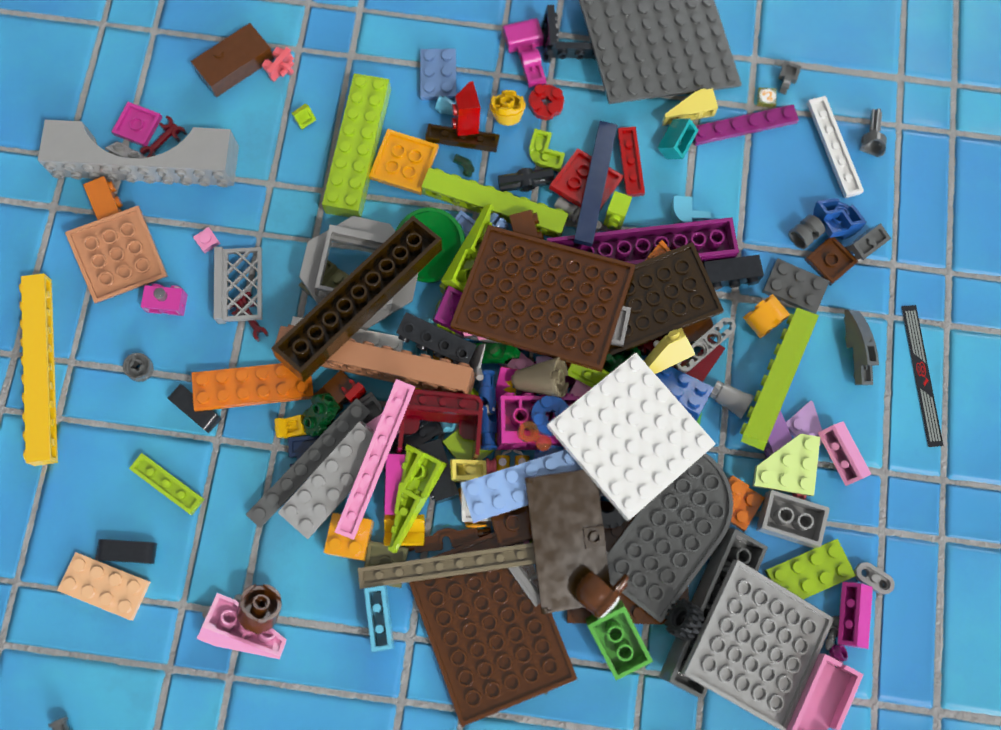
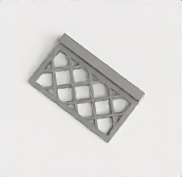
[214,247,262,324]

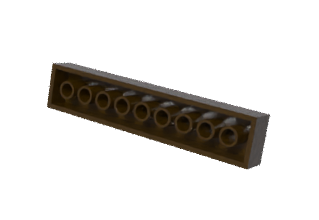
[271,216,442,382]

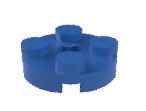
[530,396,570,437]

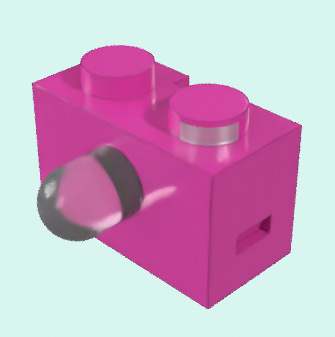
[141,284,188,316]

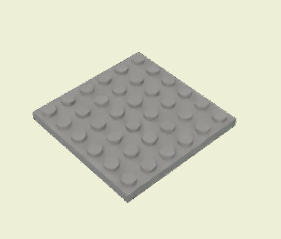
[681,559,834,730]

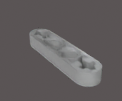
[675,317,736,373]

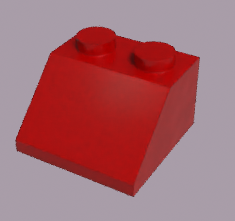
[451,81,480,136]

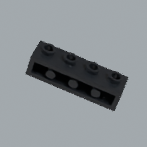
[396,312,477,365]

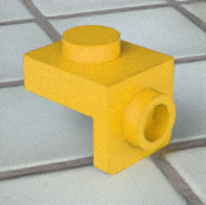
[274,414,306,439]

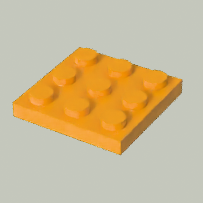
[369,129,439,195]

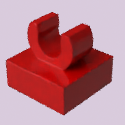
[341,379,367,403]

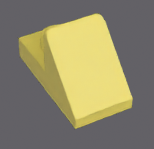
[450,459,487,482]

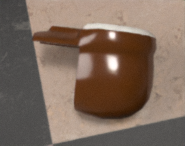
[576,571,629,618]

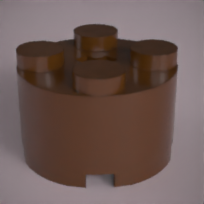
[236,584,282,634]

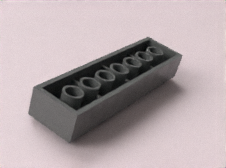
[659,528,768,700]

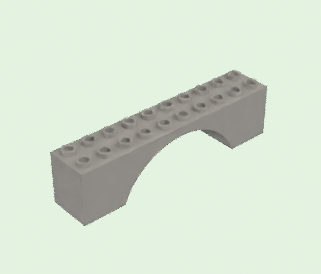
[38,119,239,187]

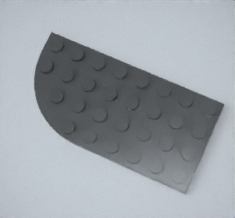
[607,453,733,623]

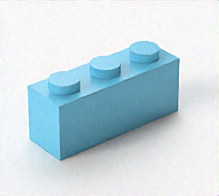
[364,585,395,652]

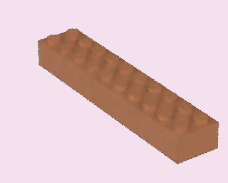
[275,325,475,394]

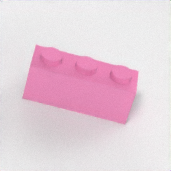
[818,421,871,486]

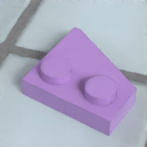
[786,400,823,445]

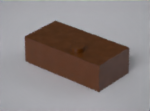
[191,23,275,98]

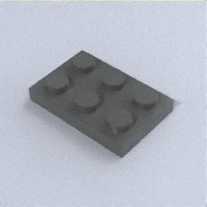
[762,258,829,314]

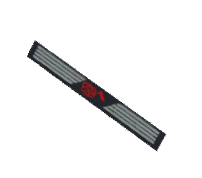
[901,305,944,447]

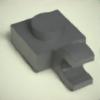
[778,61,801,95]

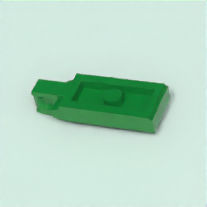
[473,343,521,364]

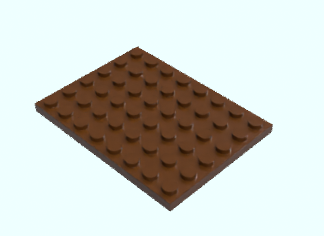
[450,225,636,372]
[409,532,578,727]

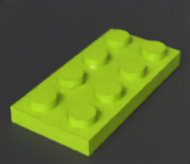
[764,539,856,599]

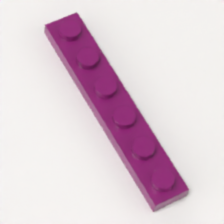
[693,104,799,146]

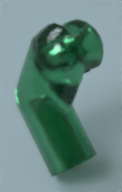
[453,154,475,177]

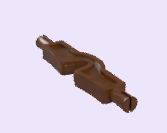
[405,528,491,553]

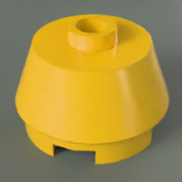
[490,90,526,126]

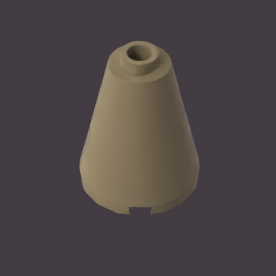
[511,357,569,397]

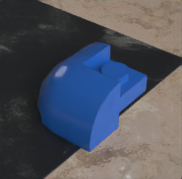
[813,198,866,240]

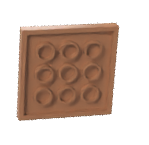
[65,206,169,303]

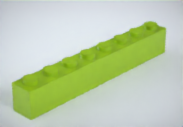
[421,168,568,238]
[740,308,819,451]

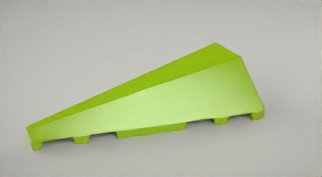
[441,204,494,293]
[388,444,447,553]

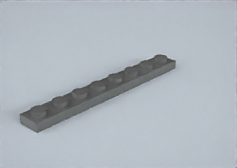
[246,398,371,528]

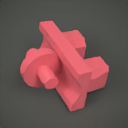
[262,47,294,82]

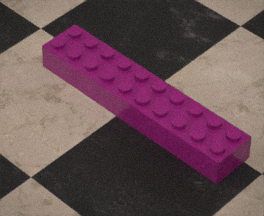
[547,217,739,265]

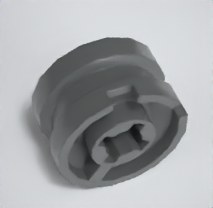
[123,353,154,382]

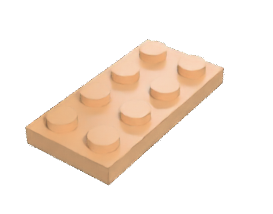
[57,552,151,620]

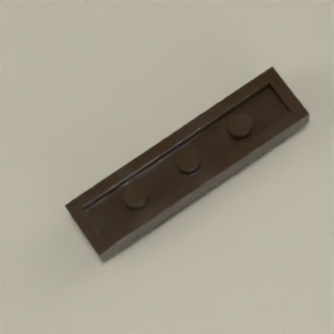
[425,124,500,153]

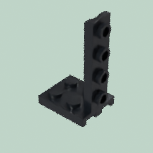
[541,5,596,63]

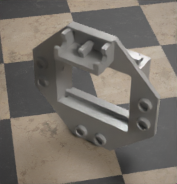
[299,216,418,331]

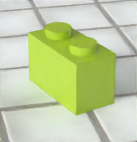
[603,191,632,230]

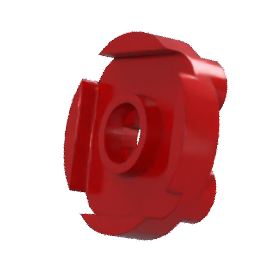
[528,84,564,120]

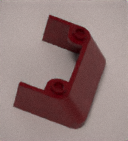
[397,389,483,460]

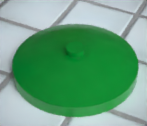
[396,207,466,283]

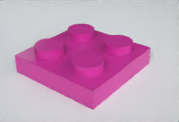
[112,102,162,147]

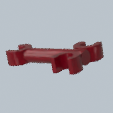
[140,116,187,157]
[228,292,269,342]

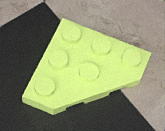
[753,434,820,496]

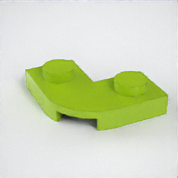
[529,129,565,172]

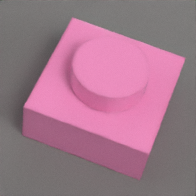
[193,227,220,253]

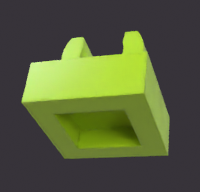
[291,103,316,129]

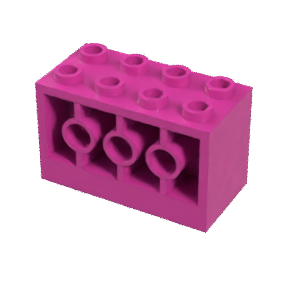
[496,393,579,450]

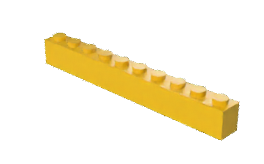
[19,273,58,466]

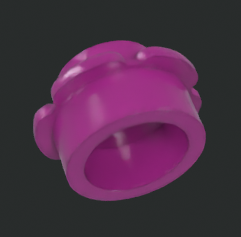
[829,644,848,664]

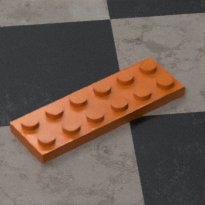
[192,363,314,412]

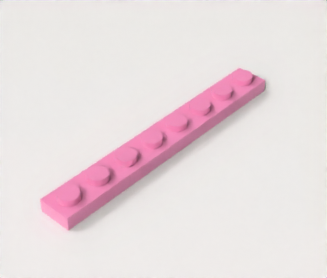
[335,379,415,539]

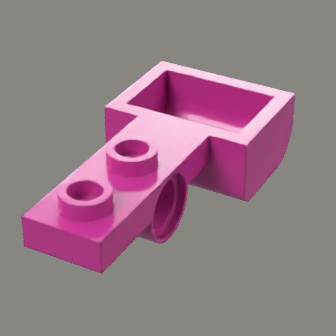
[502,18,546,87]

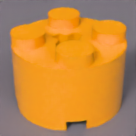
[743,294,790,338]

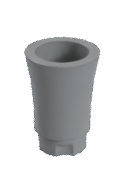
[710,380,754,419]

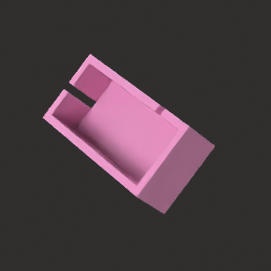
[786,654,864,730]

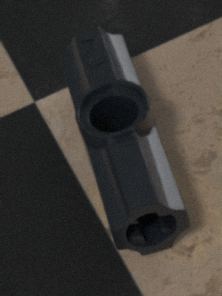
[498,167,554,192]

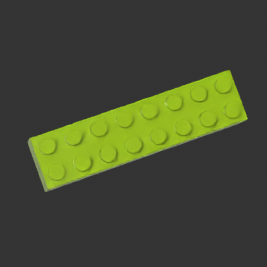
[322,73,391,218]

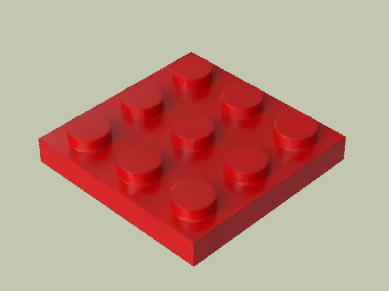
[549,149,624,210]

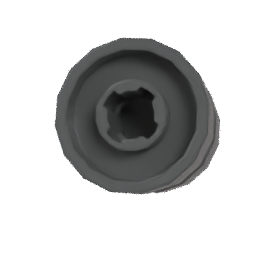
[789,215,825,249]

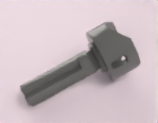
[860,108,887,157]

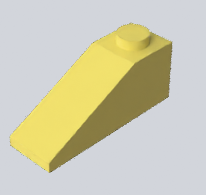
[662,88,718,126]
[644,328,695,374]

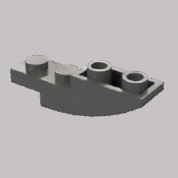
[844,310,879,386]

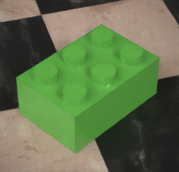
[585,600,653,681]

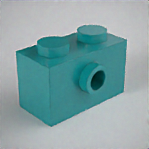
[657,118,699,159]

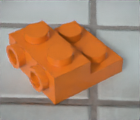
[727,475,765,532]

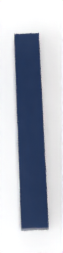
[573,120,617,247]

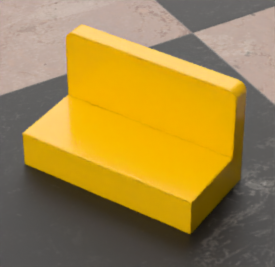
[383,515,425,546]

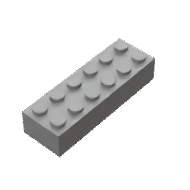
[277,421,375,539]

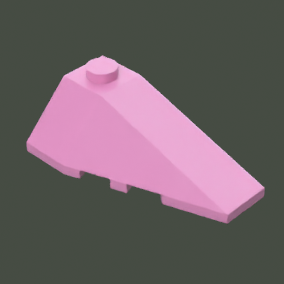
[197,593,287,659]

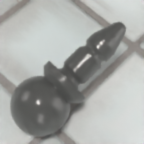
[825,615,840,650]

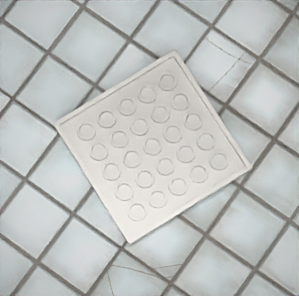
[546,353,716,521]

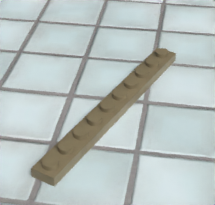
[358,543,535,589]

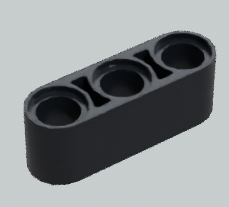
[167,383,222,433]
[95,539,157,564]

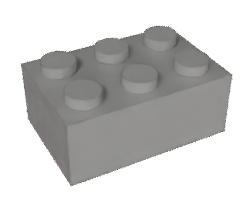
[756,490,830,549]

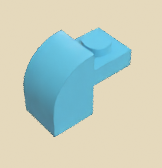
[671,196,711,224]

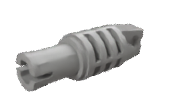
[554,197,602,233]

